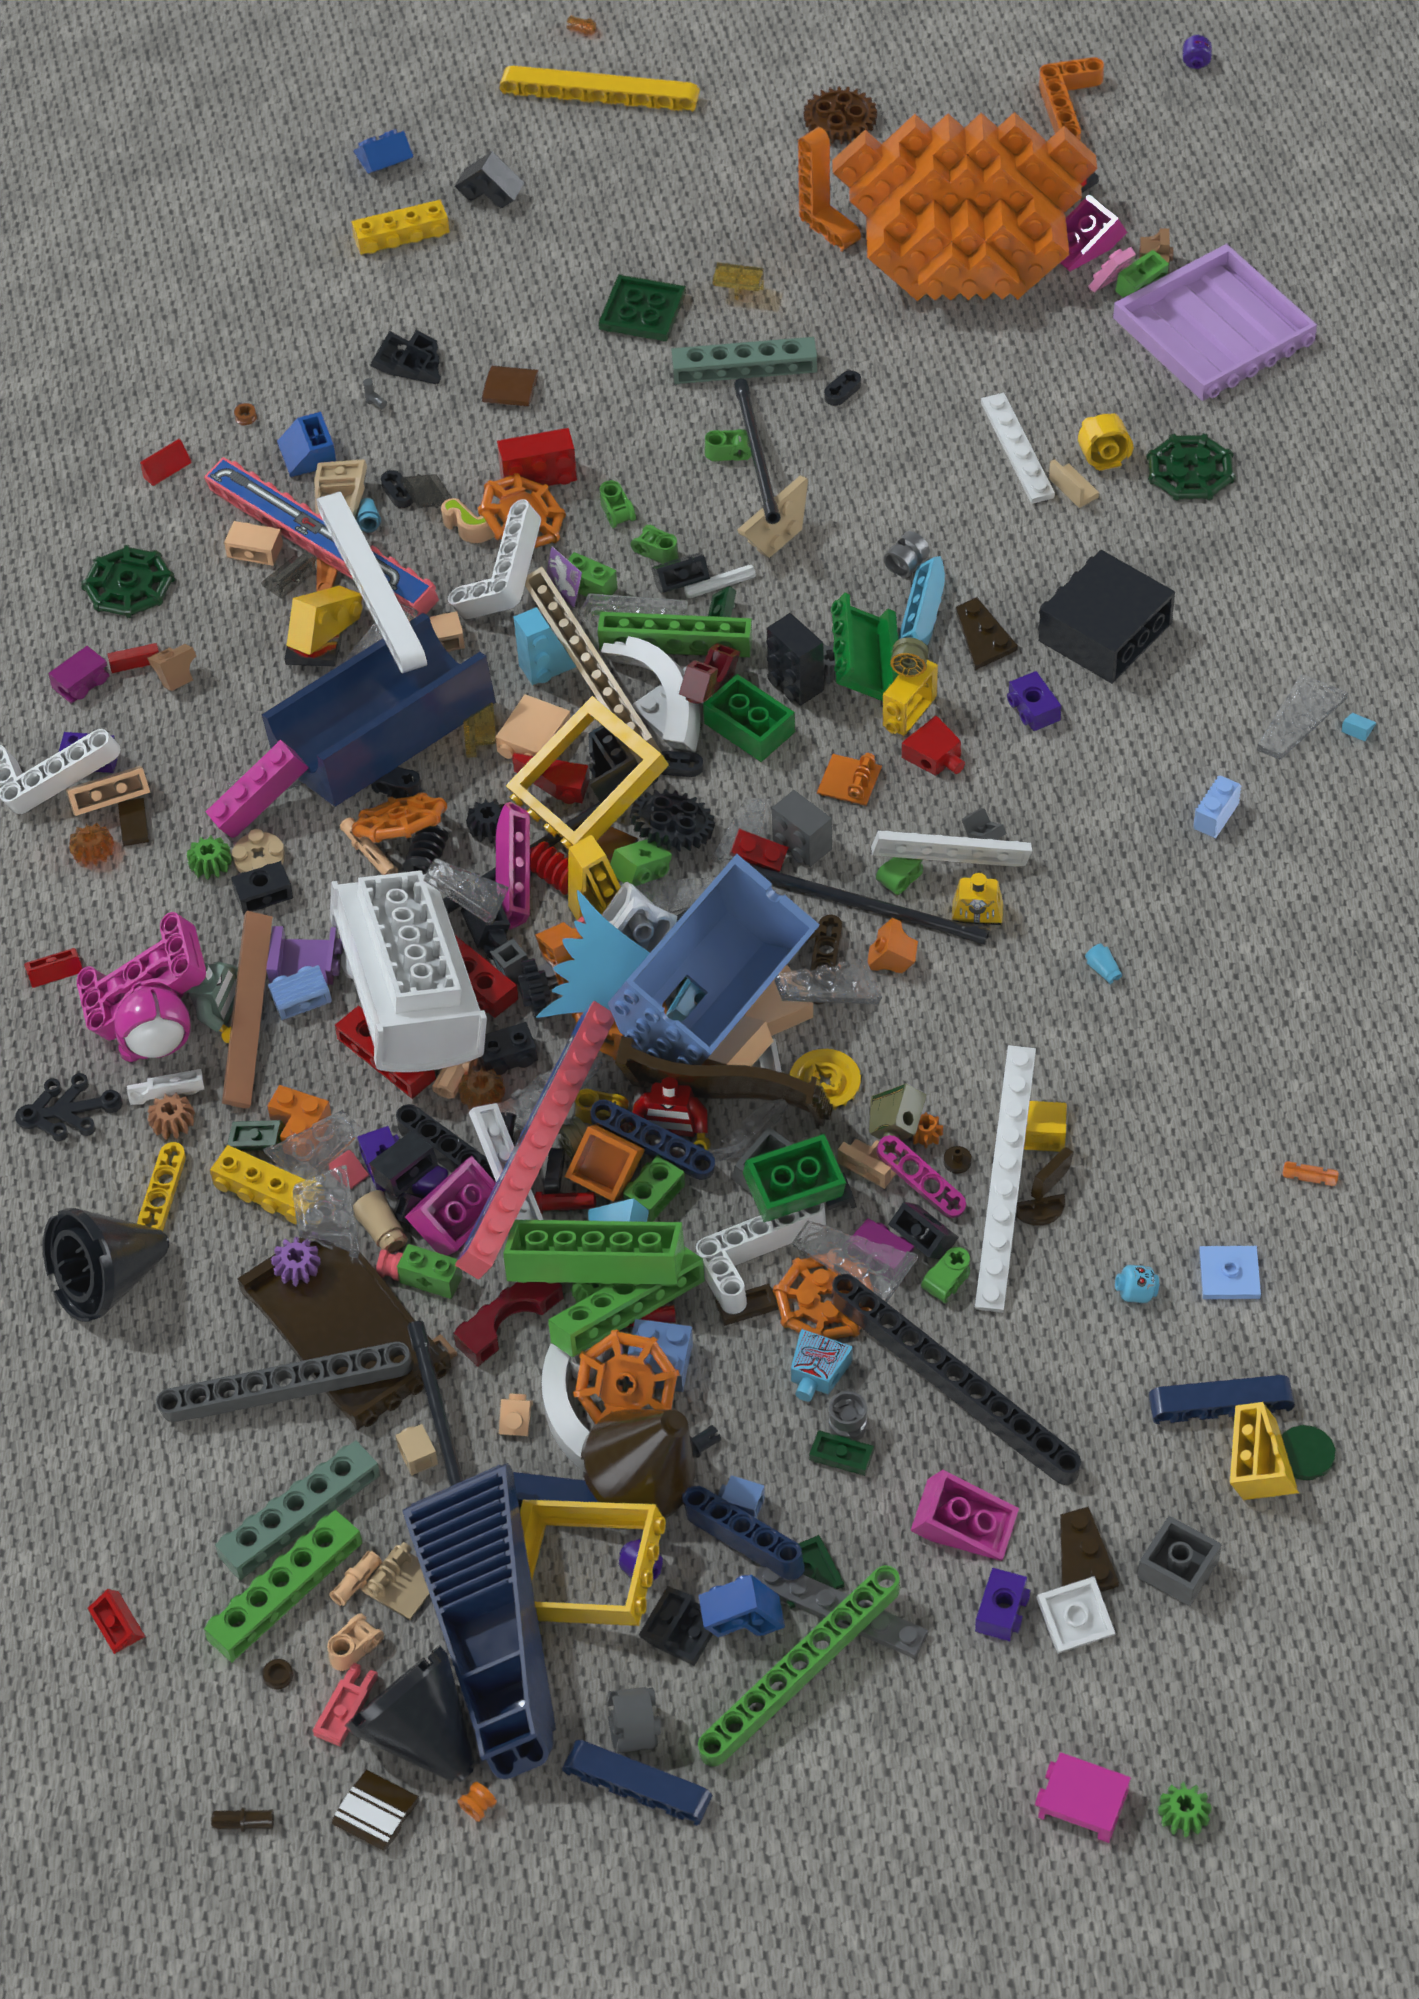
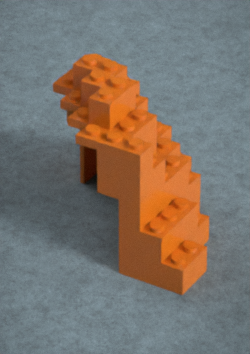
[832,112,1098,301]

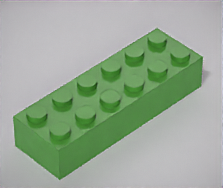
[503,1220,685,1285]

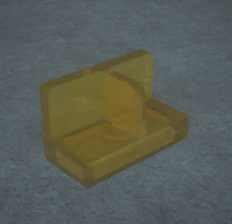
[713,262,764,300]
[464,703,496,758]

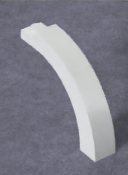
[601,636,700,752]
[542,1344,590,1473]

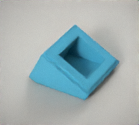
[1341,713,1376,741]

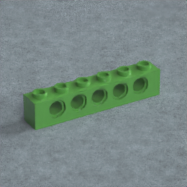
[598,612,752,658]
[548,1247,705,1358]
[204,1510,363,1663]

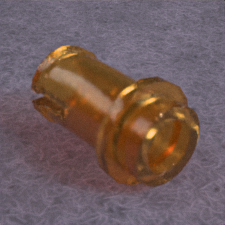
[566,15,596,36]

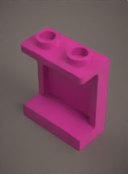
[1035,1752,1131,1843]

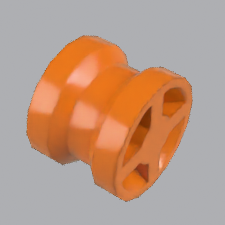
[457,1781,497,1822]

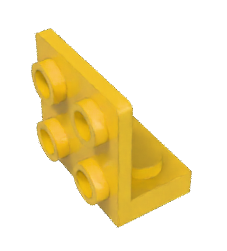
[1024,1101,1067,1152]

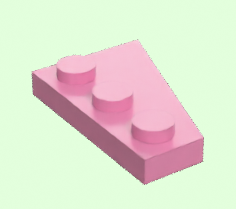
[1088,247,1136,293]

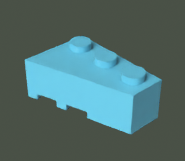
[514,607,576,685]

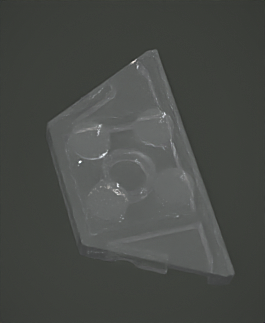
[292,1165,360,1258]

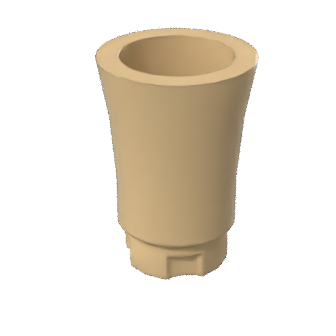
[350,1190,408,1254]

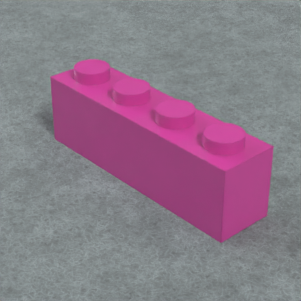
[205,740,309,838]

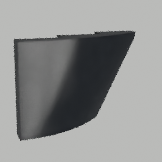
[370,329,441,384]

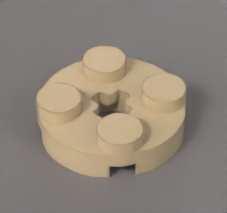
[231,829,285,873]

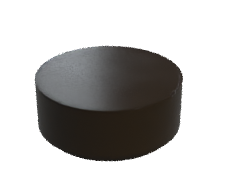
[262,1659,293,1690]

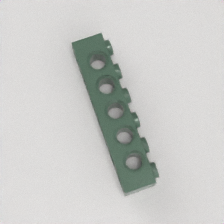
[671,337,817,384]
[215,1440,380,1581]

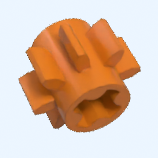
[913,1112,943,1148]

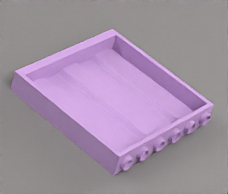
[1113,244,1317,401]

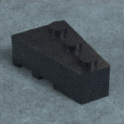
[588,725,639,804]

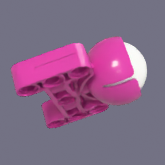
[76,912,206,1059]

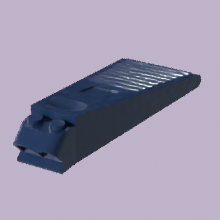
[402,1463,556,1780]

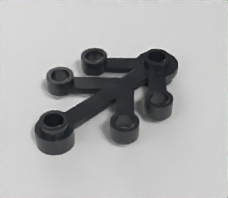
[15,1073,123,1141]

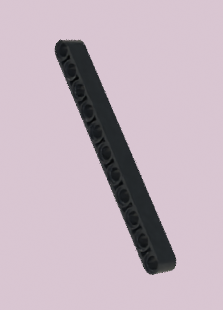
[831,1273,1081,1485]

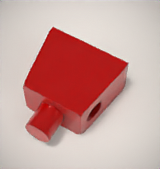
[901,715,965,776]

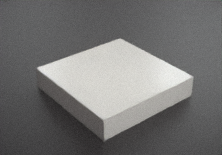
[1036,1577,1115,1653]

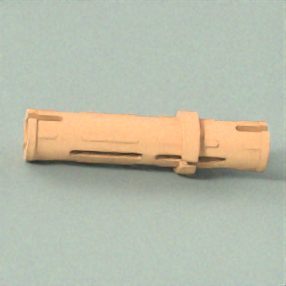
[340,817,398,875]

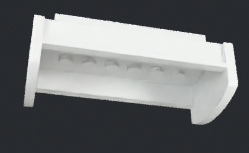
[330,869,487,1072]

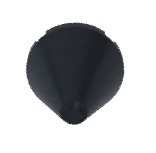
[43,1208,170,1322]
[344,1645,475,1782]

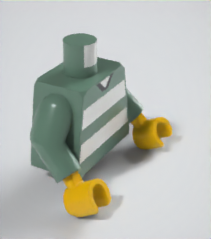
[189,961,238,1043]

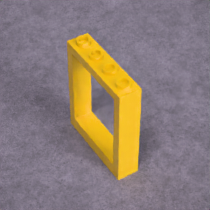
[506,696,669,850]
[520,1500,666,1626]

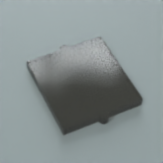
[400,474,452,508]

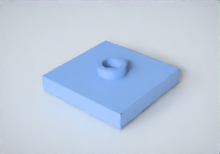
[1199,1246,1261,1299]

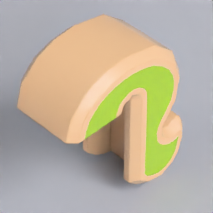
[441,498,502,543]

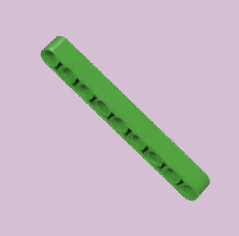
[698,1565,900,1767]

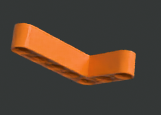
[1039,57,1104,140]
[798,127,861,251]

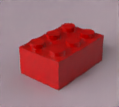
[497,428,577,491]

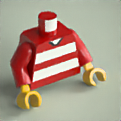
[627,1077,711,1151]

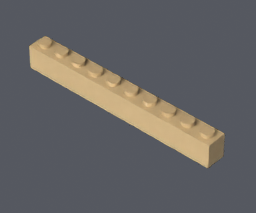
[525,566,661,764]

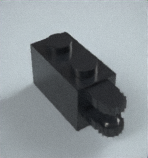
[461,887,510,961]

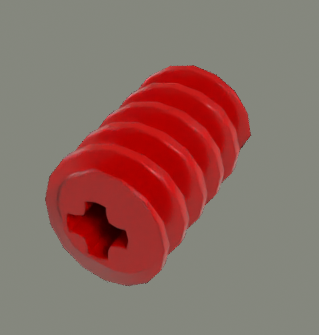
[530,841,568,895]

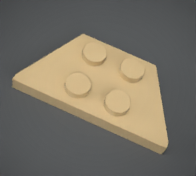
[737,475,808,558]

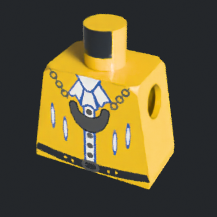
[952,873,1003,925]

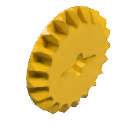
[789,1049,861,1110]

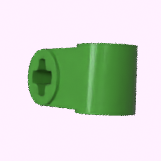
[704,429,751,461]
[600,480,636,528]
[630,525,679,564]
[876,857,923,895]
[921,1247,970,1303]

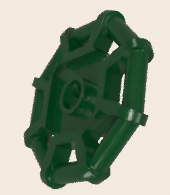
[1146,433,1236,501]
[81,545,175,618]

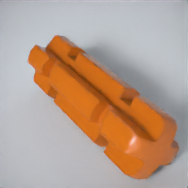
[1283,1161,1339,1186]

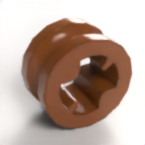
[234,403,257,425]

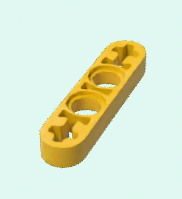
[137,1142,186,1231]

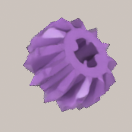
[271,1236,320,1286]

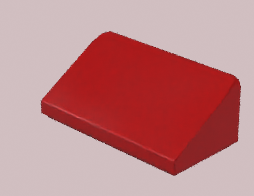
[140,438,192,486]
[107,643,159,673]
[24,948,83,988]
[87,1589,146,1654]

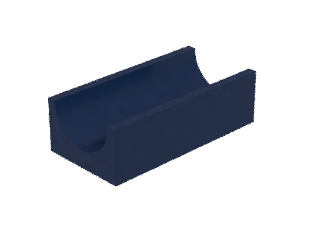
[261,613,496,807]

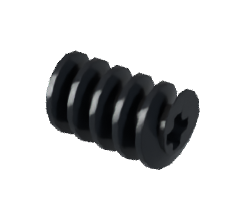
[403,825,449,875]

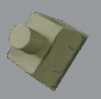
[869,1083,927,1153]

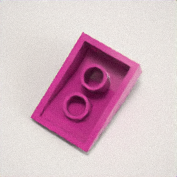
[1060,195,1128,272]
[405,1156,496,1256]
[910,1470,1019,1561]

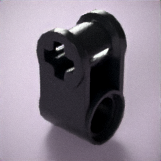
[371,766,423,799]

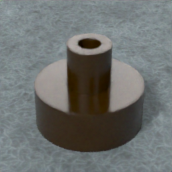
[944,1146,972,1174]

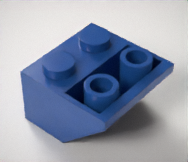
[353,129,414,174]
[277,412,336,477]

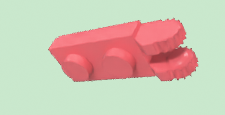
[313,1663,378,1747]

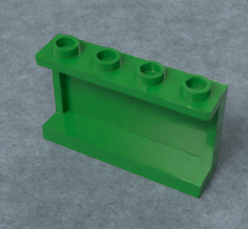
[831,593,899,701]

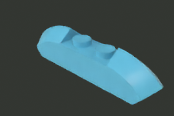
[898,556,945,645]

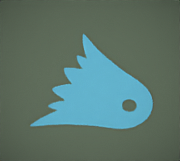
[536,890,650,1018]

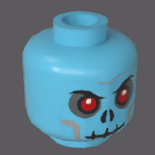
[1115,1265,1159,1303]

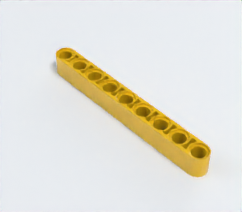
[499,66,700,112]

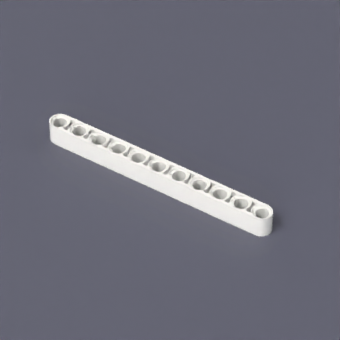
[316,491,427,673]

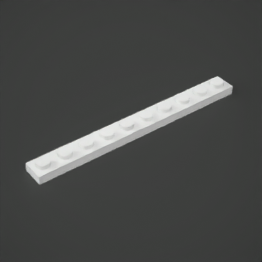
[975,1045,1036,1313]

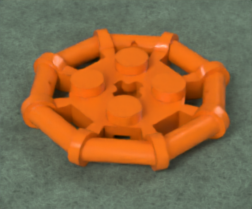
[478,473,566,548]
[351,793,447,843]
[772,1251,874,1340]
[573,1329,680,1424]

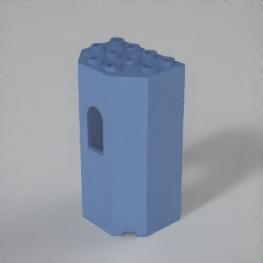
[608,854,820,1065]

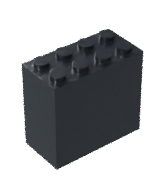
[1038,549,1175,684]

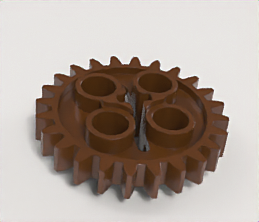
[804,86,877,144]

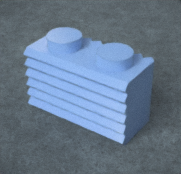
[1194,776,1242,838]
[268,965,332,1020]

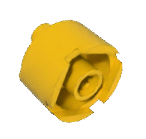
[1078,413,1133,471]

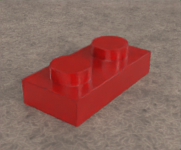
[729,828,788,872]

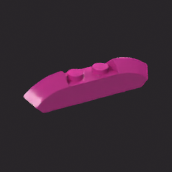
[496,802,530,930]

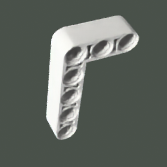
[448,499,541,619]
[0,729,121,814]
[696,1203,826,1314]

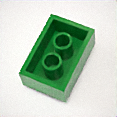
[703,674,795,762]
[743,1134,846,1223]

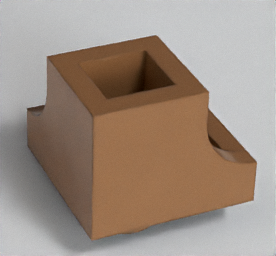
[1139,228,1173,275]
[148,644,197,691]

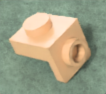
[499,1393,533,1436]

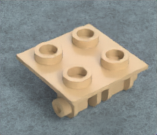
[361,1542,430,1620]

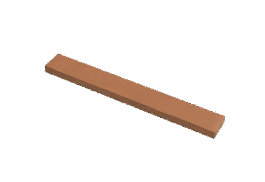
[222,911,273,1108]

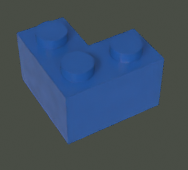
[699,1575,785,1638]

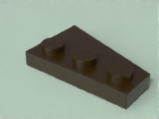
[955,597,1018,670]
[1060,1507,1119,1592]

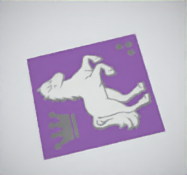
[546,547,582,608]

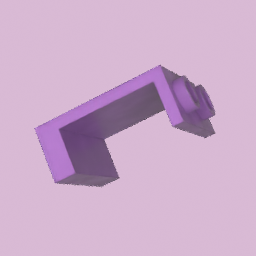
[266,926,343,985]

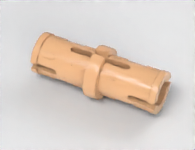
[330,1550,382,1606]

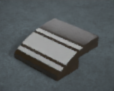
[331,1769,419,1851]

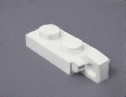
[127,1069,204,1105]

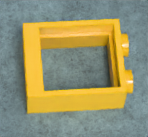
[883,660,938,736]

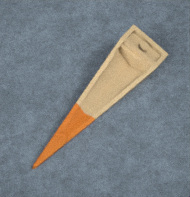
[314,459,367,592]

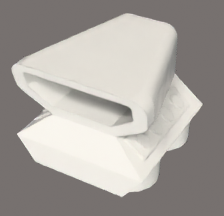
[602,882,677,953]

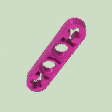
[876,1135,966,1218]

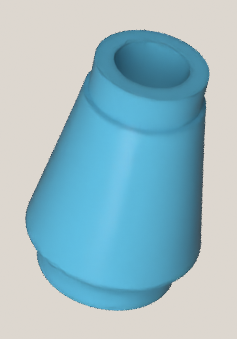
[357,498,381,532]
[1085,943,1122,984]

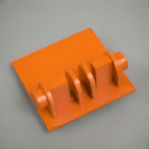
[817,753,882,806]

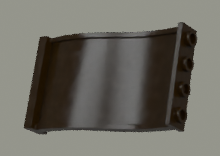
[615,1036,833,1127]
[237,1218,451,1431]

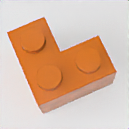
[535,922,583,985]
[267,1085,332,1161]

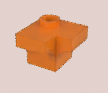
[866,917,918,973]

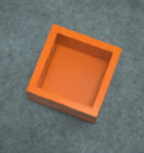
[565,1125,645,1202]

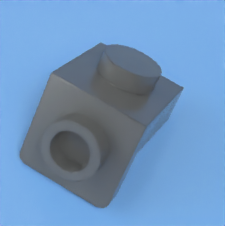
[962,808,1007,840]

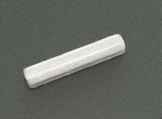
[684,565,756,598]

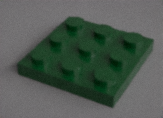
[598,274,686,342]

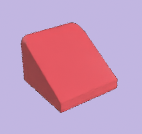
[328,1150,369,1192]

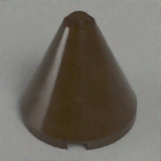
[581,1409,695,1518]

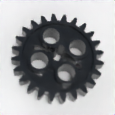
[630,789,715,852]

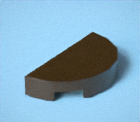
[1015,1193,1066,1226]

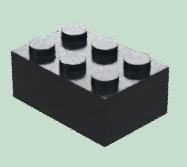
[766,613,824,706]

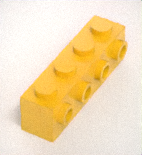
[351,199,450,255]
[210,1145,325,1226]

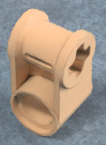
[327,1613,384,1671]

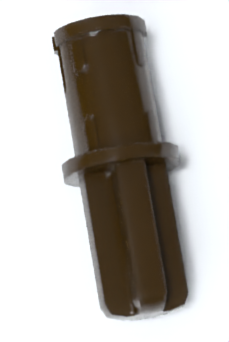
[211,1807,274,1832]

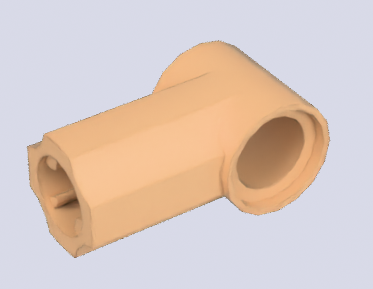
[432,1058,478,1099]

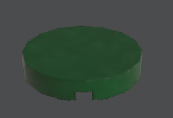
[1281,1425,1336,1481]

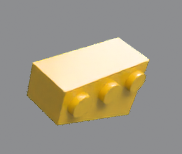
[1230,1402,1299,1500]

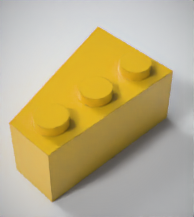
[286,586,363,655]
[568,834,621,920]

